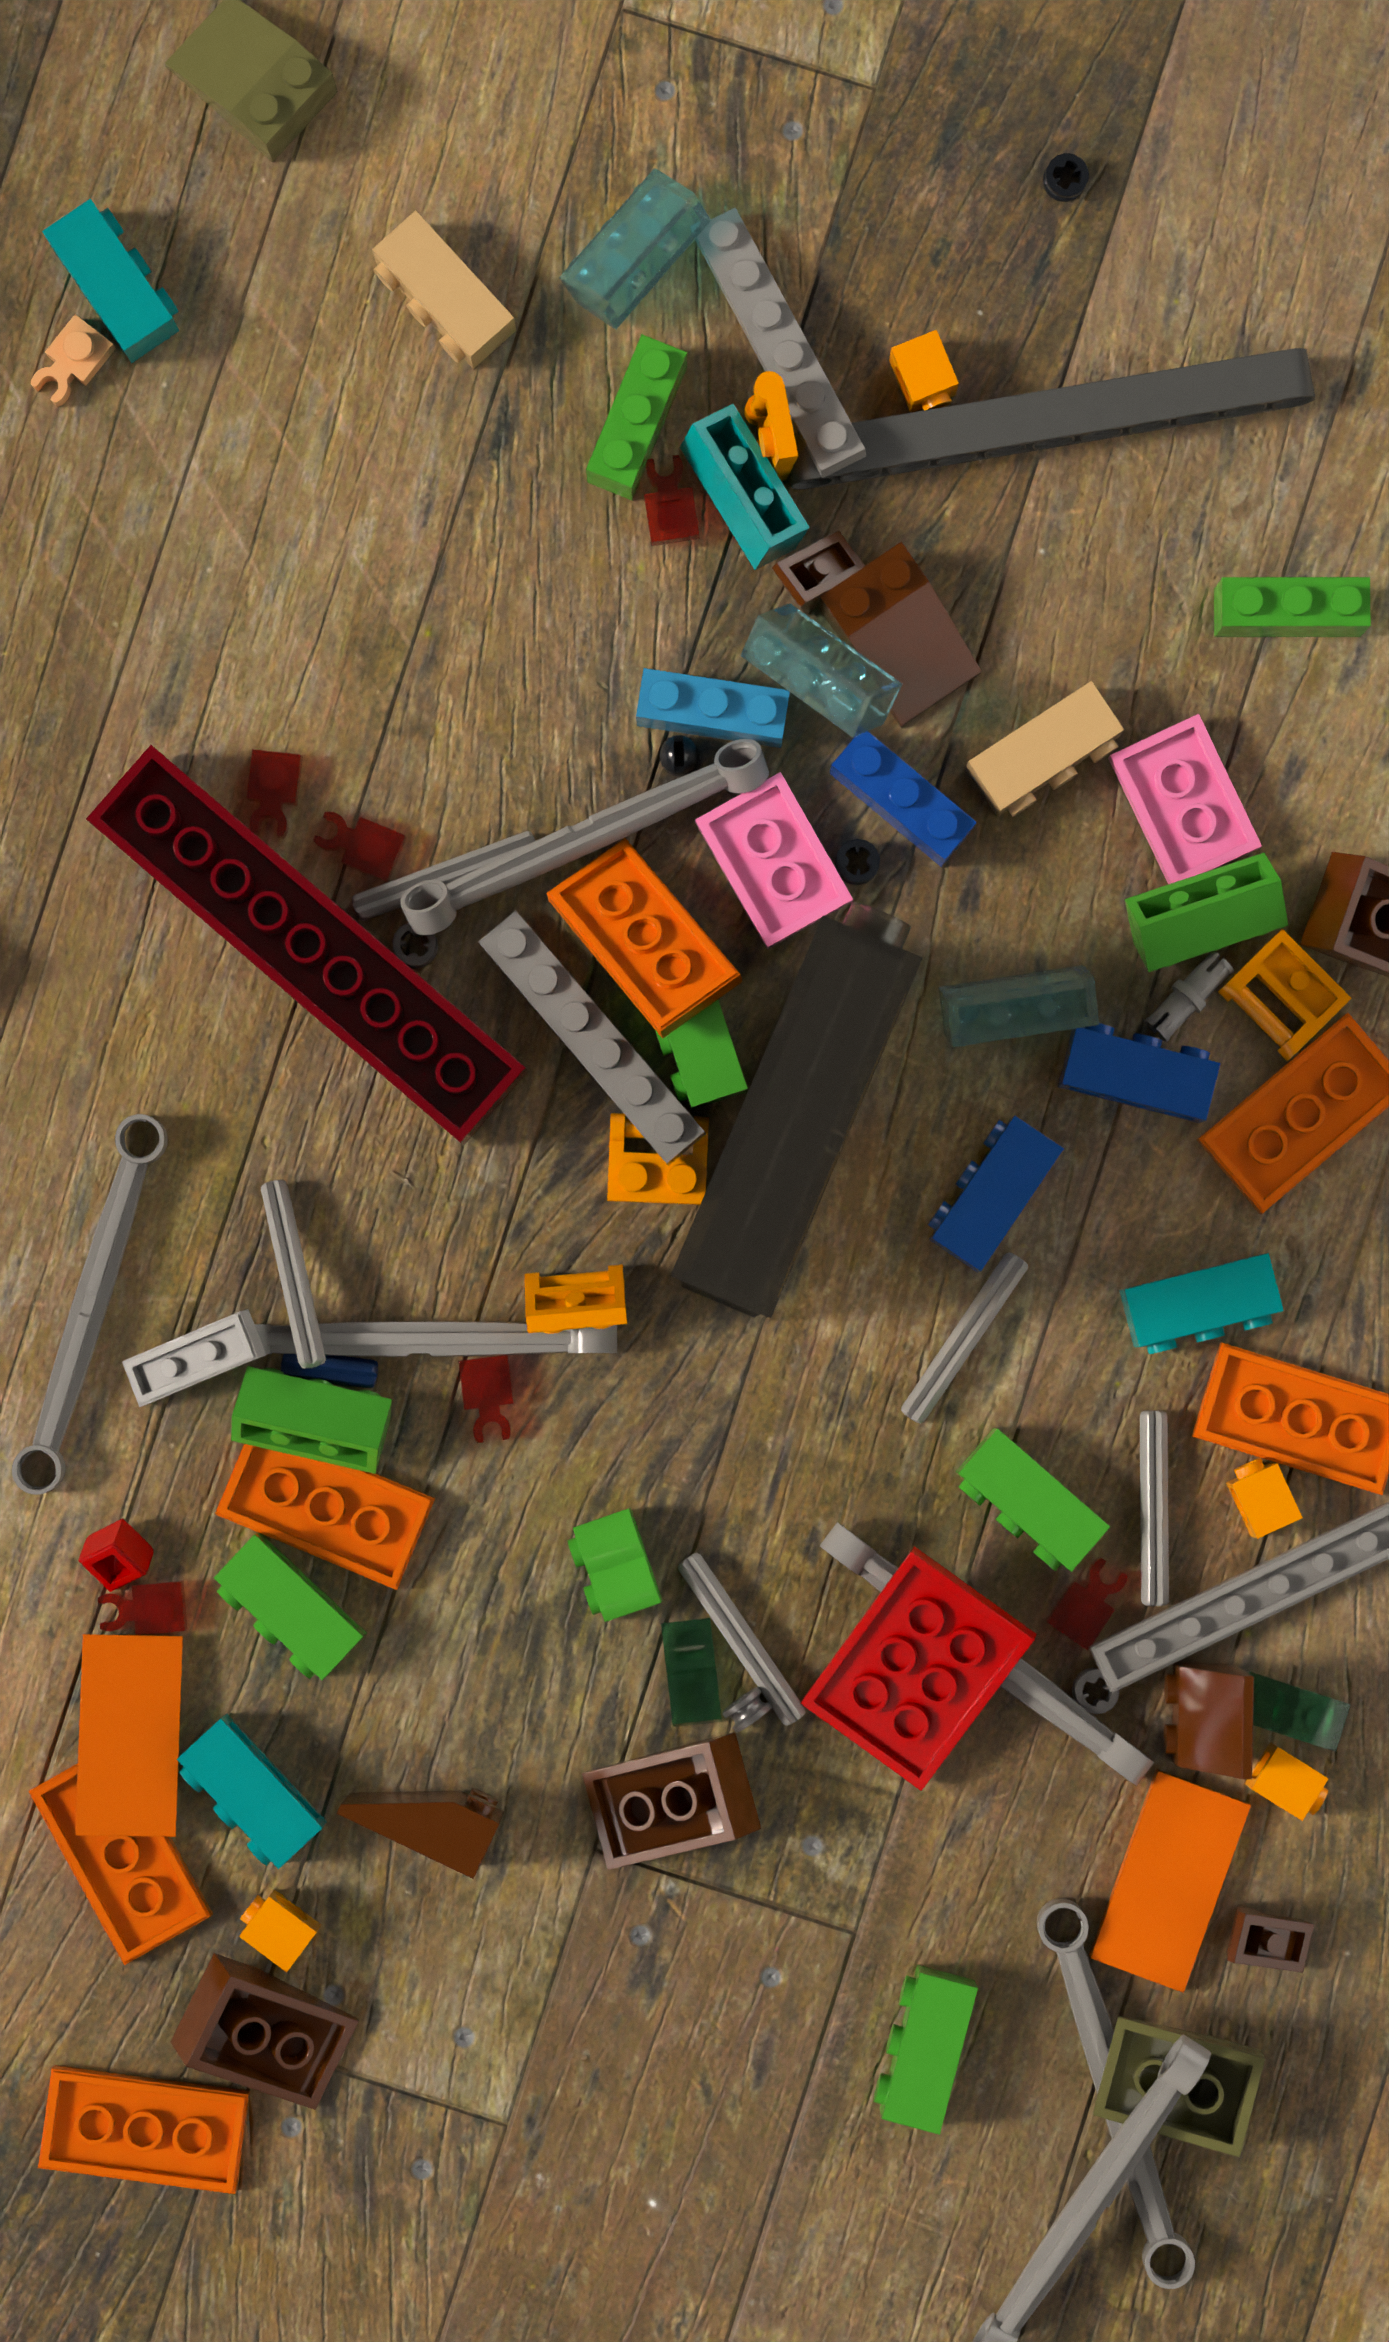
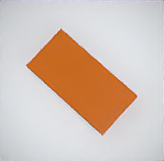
[546,838,742,1039]
[1196,1013,1389,1214]
[1192,1342,1389,1495]
[215,1444,436,1590]
[75,1634,183,1837]
[28,1763,213,1965]
[1089,1769,1251,1993]
[38,2065,251,2194]

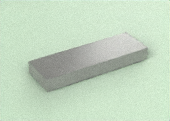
[122,1309,266,1407]

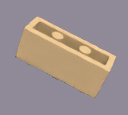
[372,210,517,369]
[965,681,1124,817]

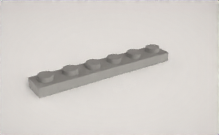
[692,207,866,478]
[478,910,706,1166]

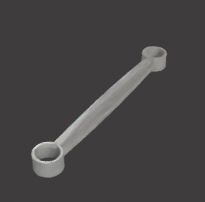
[400,739,769,935]
[12,1114,168,1495]
[254,1322,617,1357]
[820,1522,1154,1786]
[1037,1898,1195,2289]
[972,2034,1211,2342]

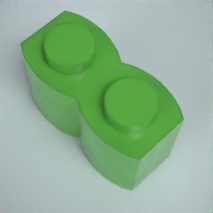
[567,1508,662,1622]

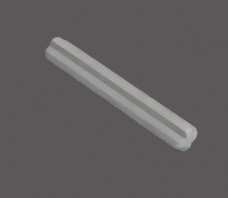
[352,831,536,921]
[261,1180,326,1369]
[901,1252,1028,1424]
[1140,1410,1169,1606]
[678,1553,806,1726]

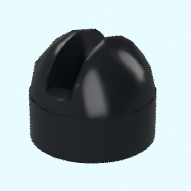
[659,735,699,776]

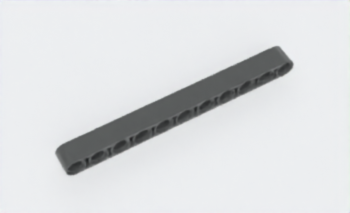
[789,348,1315,490]

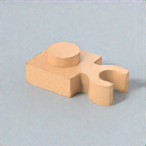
[31,314,116,407]

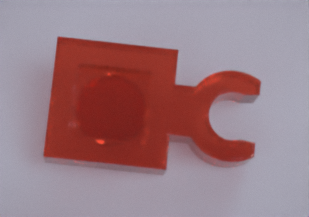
[644,455,700,546]
[247,749,303,839]
[313,812,407,883]
[458,1355,514,1443]
[1045,1557,1128,1650]
[98,1580,187,1635]

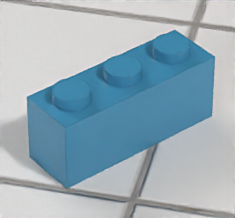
[636,668,790,748]

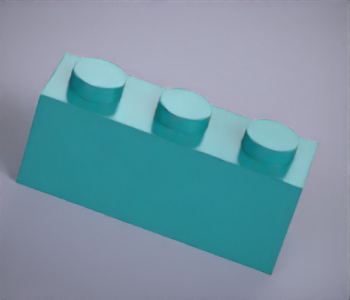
[42,199,179,364]
[679,404,810,570]
[1119,1253,1284,1354]
[177,1714,327,1869]

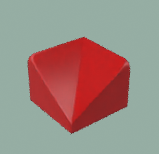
[78,1518,154,1592]

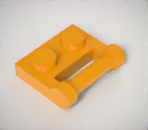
[744,371,798,481]
[1218,929,1352,1061]
[607,1113,709,1205]
[525,1264,627,1334]

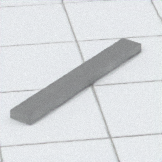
[1089,1502,1389,1693]

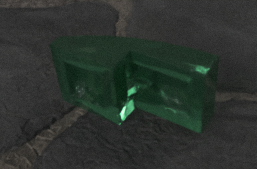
[661,1618,722,1727]
[1249,1671,1351,1752]

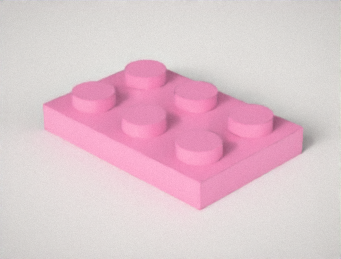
[1108,714,1262,884]
[695,772,853,949]

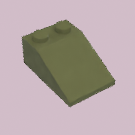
[165,0,338,163]
[1092,2016,1265,2158]

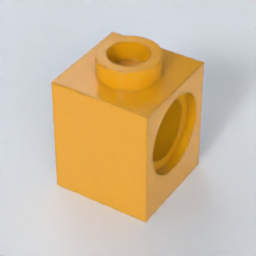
[889,330,959,413]
[1226,1458,1303,1539]
[1245,1742,1328,1821]
[239,1889,321,1973]

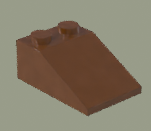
[818,541,982,727]
[1300,852,1389,977]
[1163,1662,1254,1779]
[582,1732,761,1870]
[336,1788,504,1879]
[171,1953,359,2110]

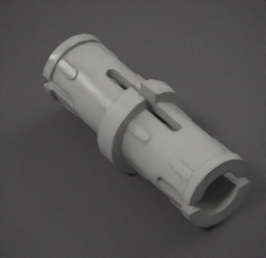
[1144,951,1234,1042]

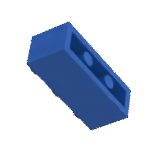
[829,727,977,867]
[1058,1021,1221,1123]
[928,1115,1064,1273]

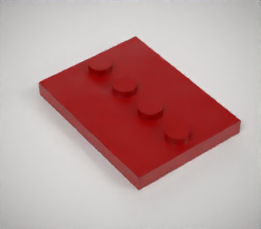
[800,1546,1037,1791]

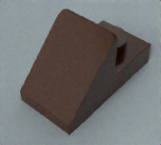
[772,531,865,615]
[1226,1904,1314,1973]

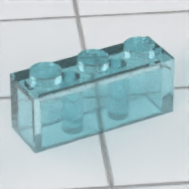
[559,168,711,330]
[740,603,903,737]
[938,965,1099,1047]

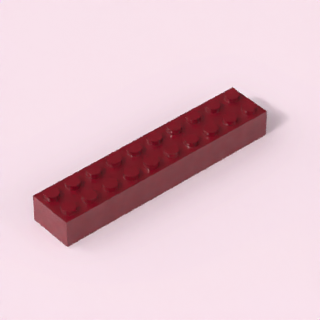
[86,745,528,1146]

